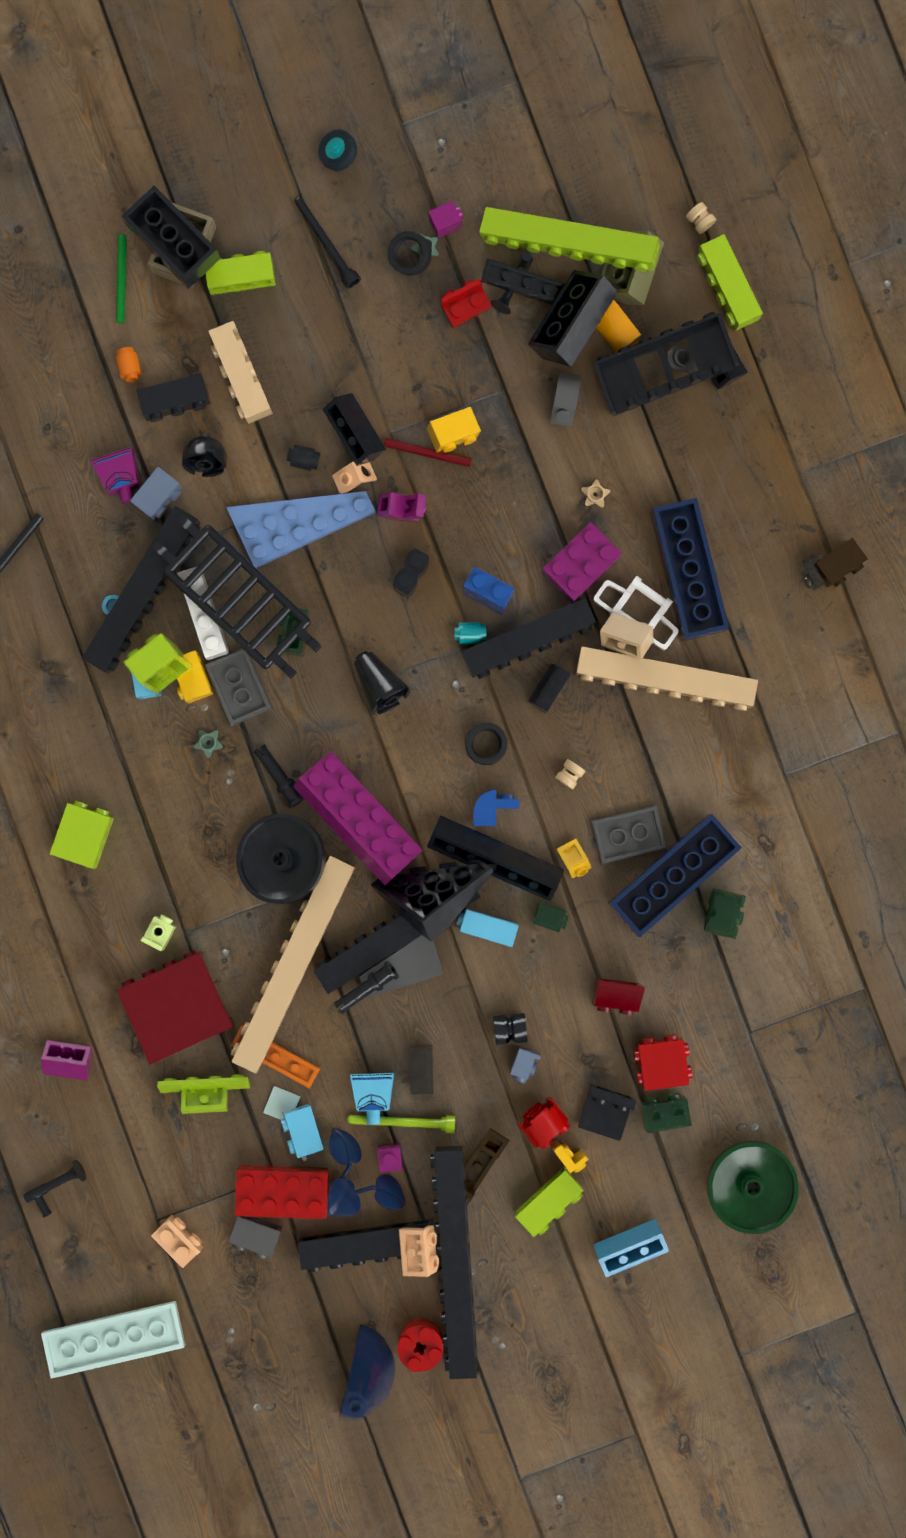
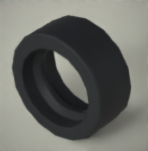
[388,231,432,276]
[465,723,507,765]

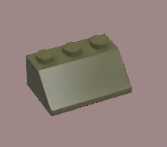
[601,230,664,305]

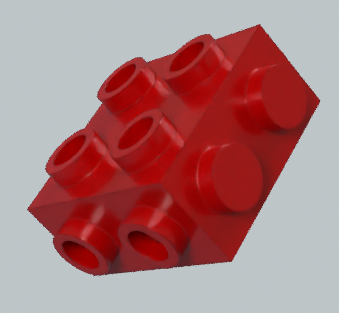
[633,1034,693,1091]

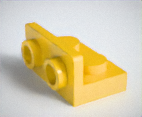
[550,1139,589,1173]

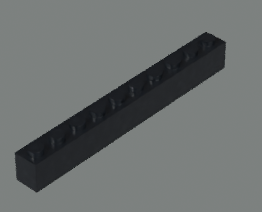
[430,1145,478,1379]

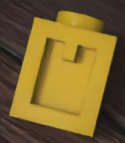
[557,839,592,878]

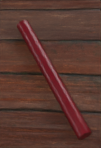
[384,438,472,467]

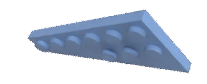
[226,491,376,568]

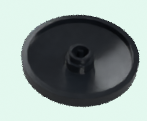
[236,814,325,904]

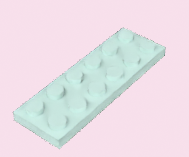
[41,1301,186,1378]

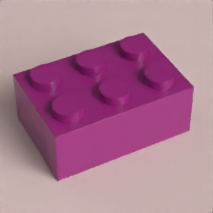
[541,522,622,604]

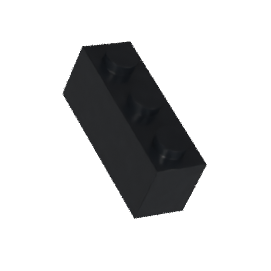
[136,373,211,422]
[322,393,386,466]

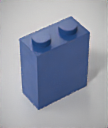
[463,566,514,615]

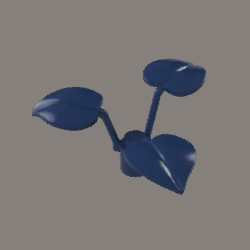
[328,1129,405,1216]

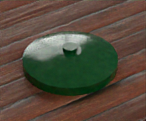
[707,1141,799,1234]

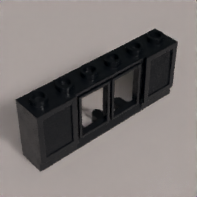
[593,312,739,417]

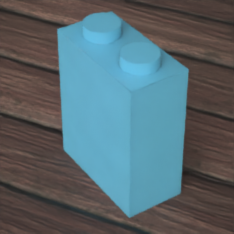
[457,908,519,947]

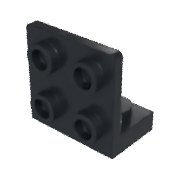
[578,1084,637,1141]

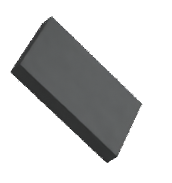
[205,649,272,726]
[591,805,667,864]

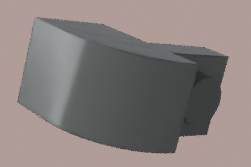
[550,371,581,427]

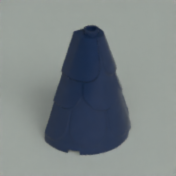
[339,1324,395,1420]

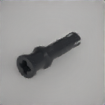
[254,744,304,809]
[334,961,399,1014]

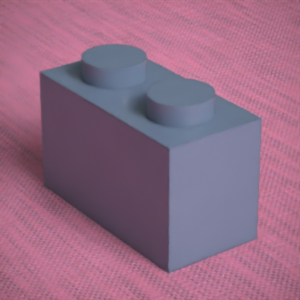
[130,467,182,522]

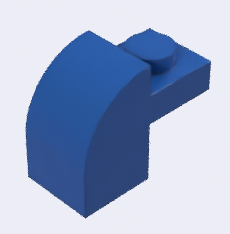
[473,790,519,826]

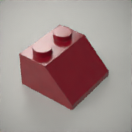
[592,977,645,1015]

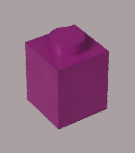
[428,200,464,239]
[377,1143,403,1173]

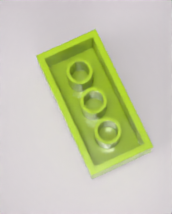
[124,633,192,694]

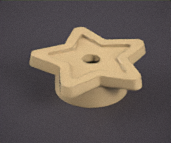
[582,479,610,508]

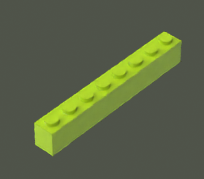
[479,207,660,272]

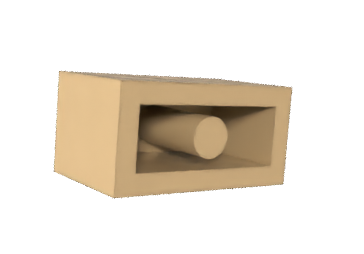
[600,613,653,660]

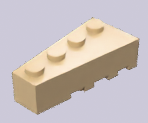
[209,321,273,424]

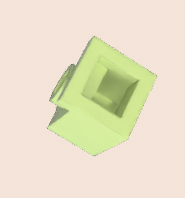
[141,914,177,951]

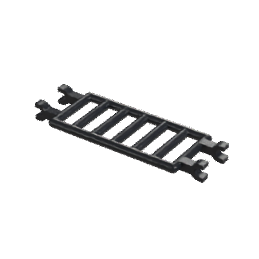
[152,514,322,679]

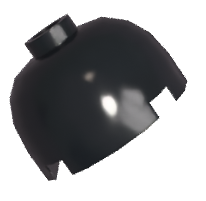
[182,435,227,477]

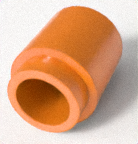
[115,347,142,382]

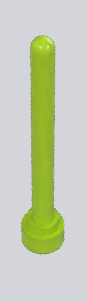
[347,1115,455,1134]

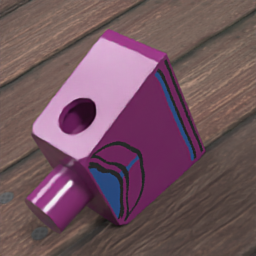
[90,447,140,504]

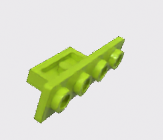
[157,1074,250,1114]

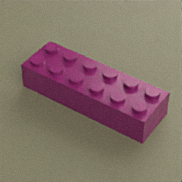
[293,751,423,885]

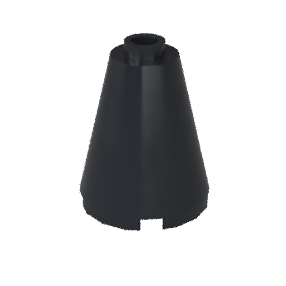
[354,651,410,715]

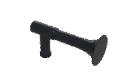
[491,251,533,314]
[23,1160,86,1218]

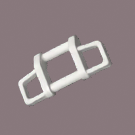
[593,576,678,650]

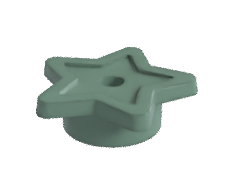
[411,233,439,259]
[194,730,223,758]

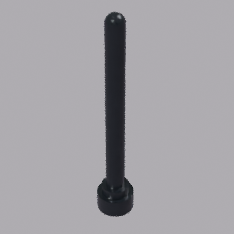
[294,197,361,289]

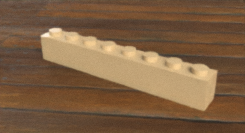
[575,647,758,711]

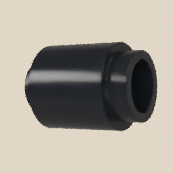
[287,444,320,471]

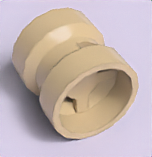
[686,202,717,234]
[555,759,586,790]

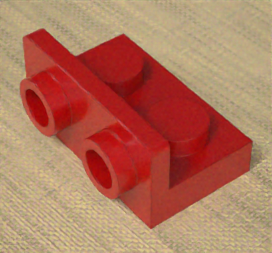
[440,279,492,328]

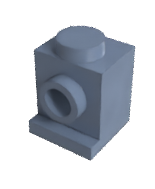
[510,1046,541,1083]

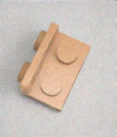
[151,1215,203,1268]
[399,1225,439,1277]

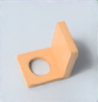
[332,462,377,494]

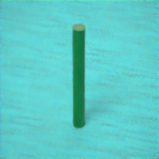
[116,234,127,324]

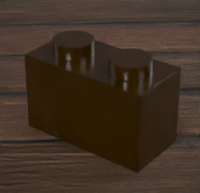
[812,537,868,588]

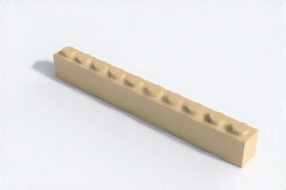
[230,856,355,1074]

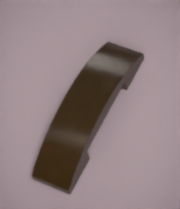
[464,1128,510,1206]

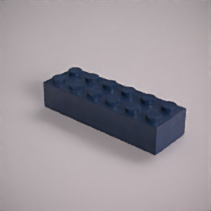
[650,498,729,642]
[608,814,742,937]

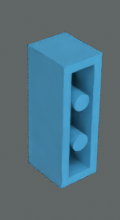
[593,1219,669,1277]

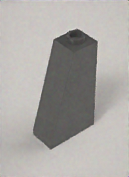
[357,935,444,998]

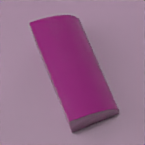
[41,1040,92,1081]

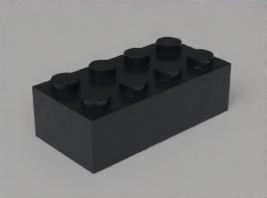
[121,185,221,289]
[528,270,618,367]

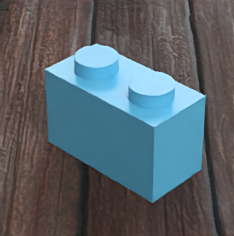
[280,1104,324,1158]

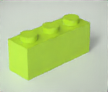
[206,251,276,295]
[514,1166,584,1237]

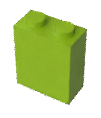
[50,800,114,869]

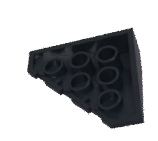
[371,859,493,941]

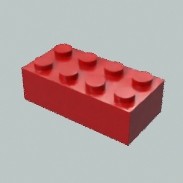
[235,1165,330,1219]

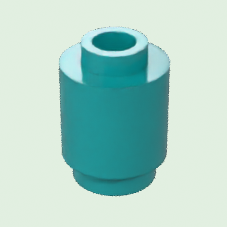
[454,622,486,645]

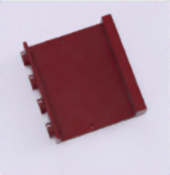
[117,950,235,1065]

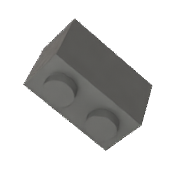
[228,1216,283,1259]

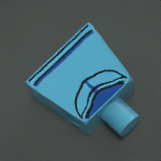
[350,1073,394,1125]

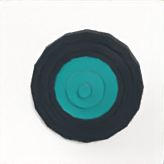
[318,129,357,171]

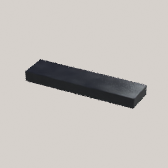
[481,259,565,305]

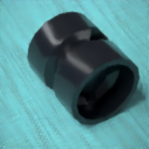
[493,1013,528,1045]

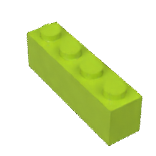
[697,234,763,331]

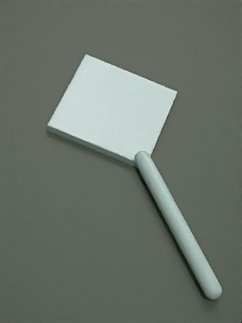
[263,1086,307,1161]

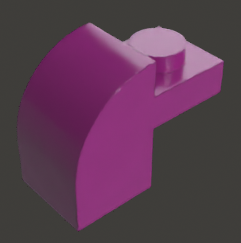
[377,492,426,522]

